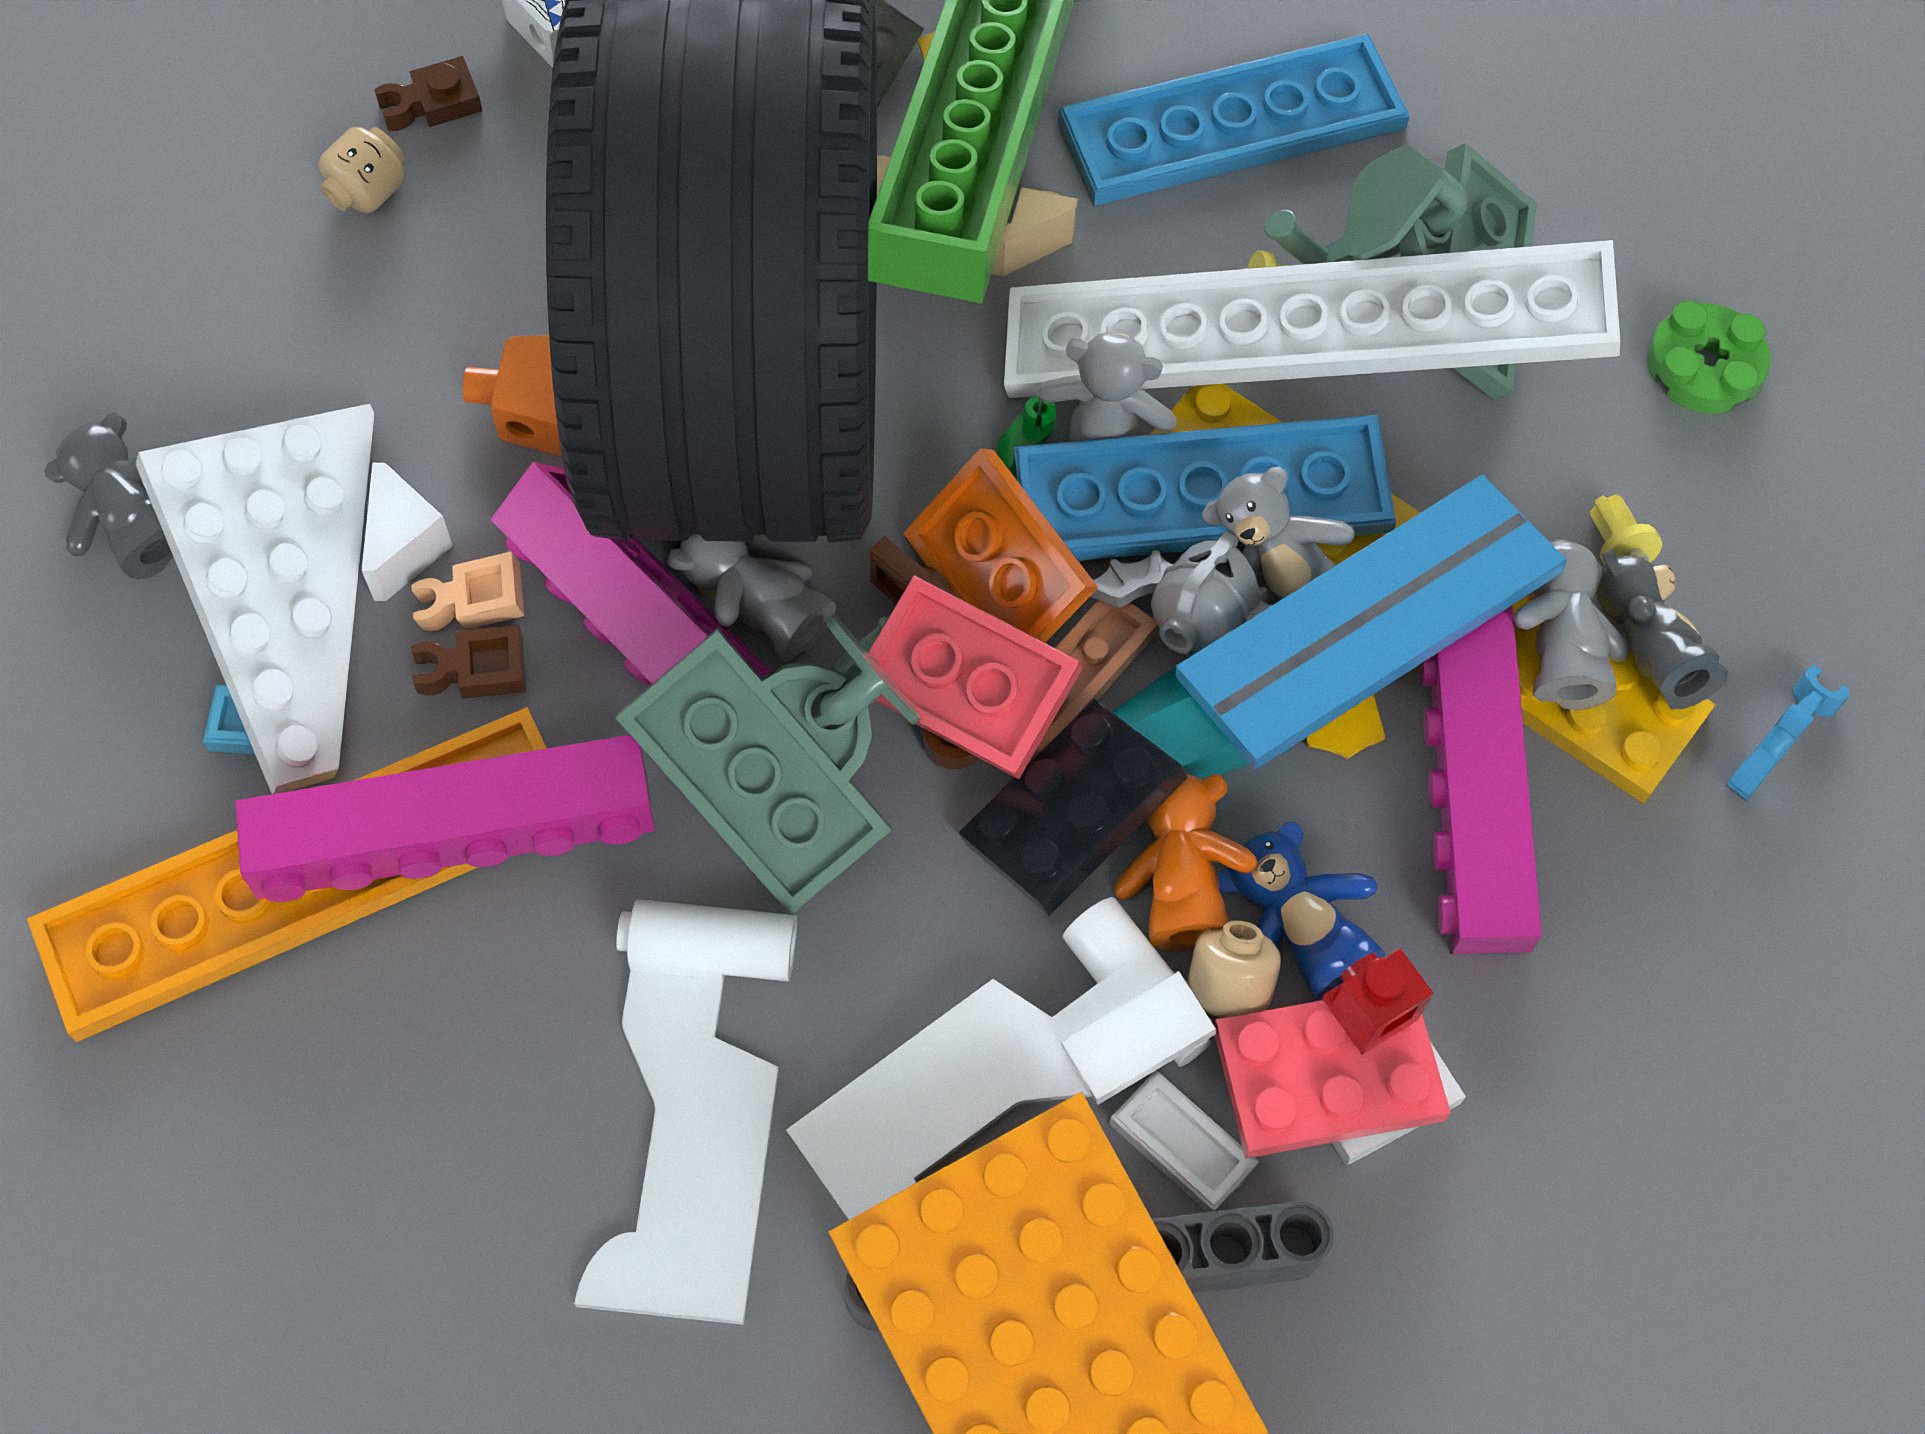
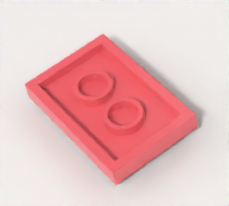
[869,575,1083,779]
[1214,1000,1451,1159]

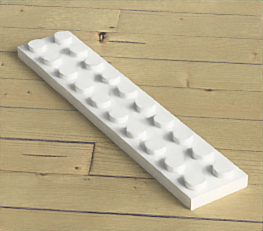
[1004,240,1620,398]

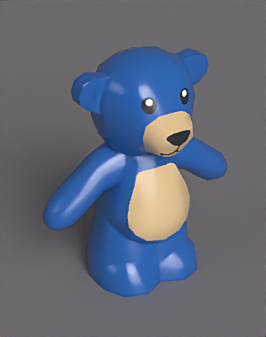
[1218,821,1385,1001]

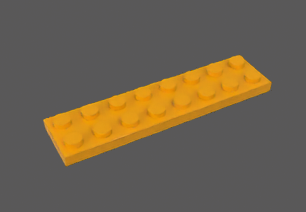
[27,707,547,1043]

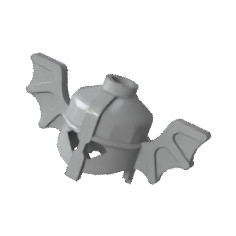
[1091,531,1272,657]

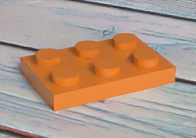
[903,448,1098,643]

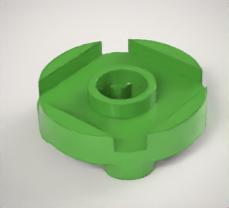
[1647,301,1771,414]

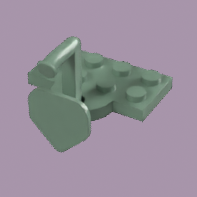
[1264,143,1537,400]
[615,615,921,915]

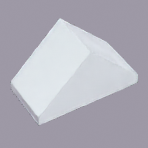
[362,463,453,601]

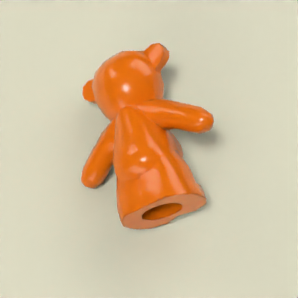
[1114,774,1257,952]

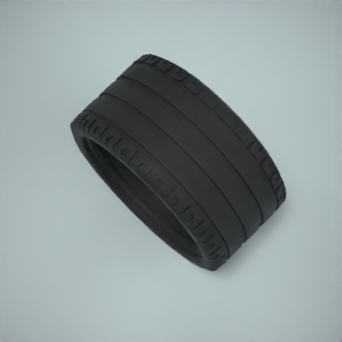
[546,0,877,542]

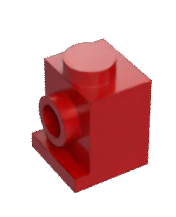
[1322,948,1434,1055]

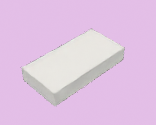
[1061,971,1216,1105]
[1109,1070,1259,1212]

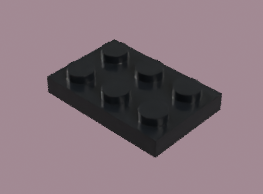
[958,699,1188,916]

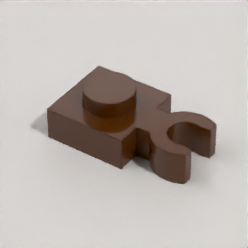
[374,56,483,131]
[411,625,526,699]

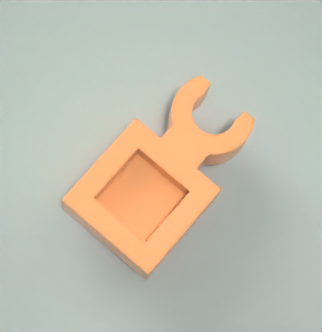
[411,551,525,631]

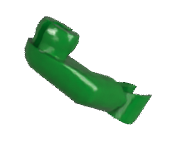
[996,396,1057,480]

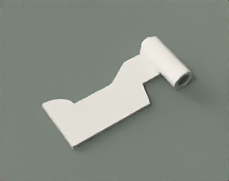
[786,897,1214,1220]
[574,899,797,1325]

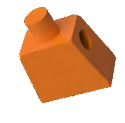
[462,335,562,456]

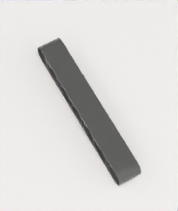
[845,1202,1334,1331]

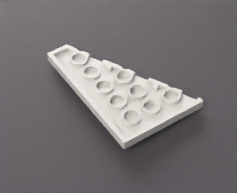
[135,404,374,794]

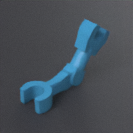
[1726,665,1850,801]

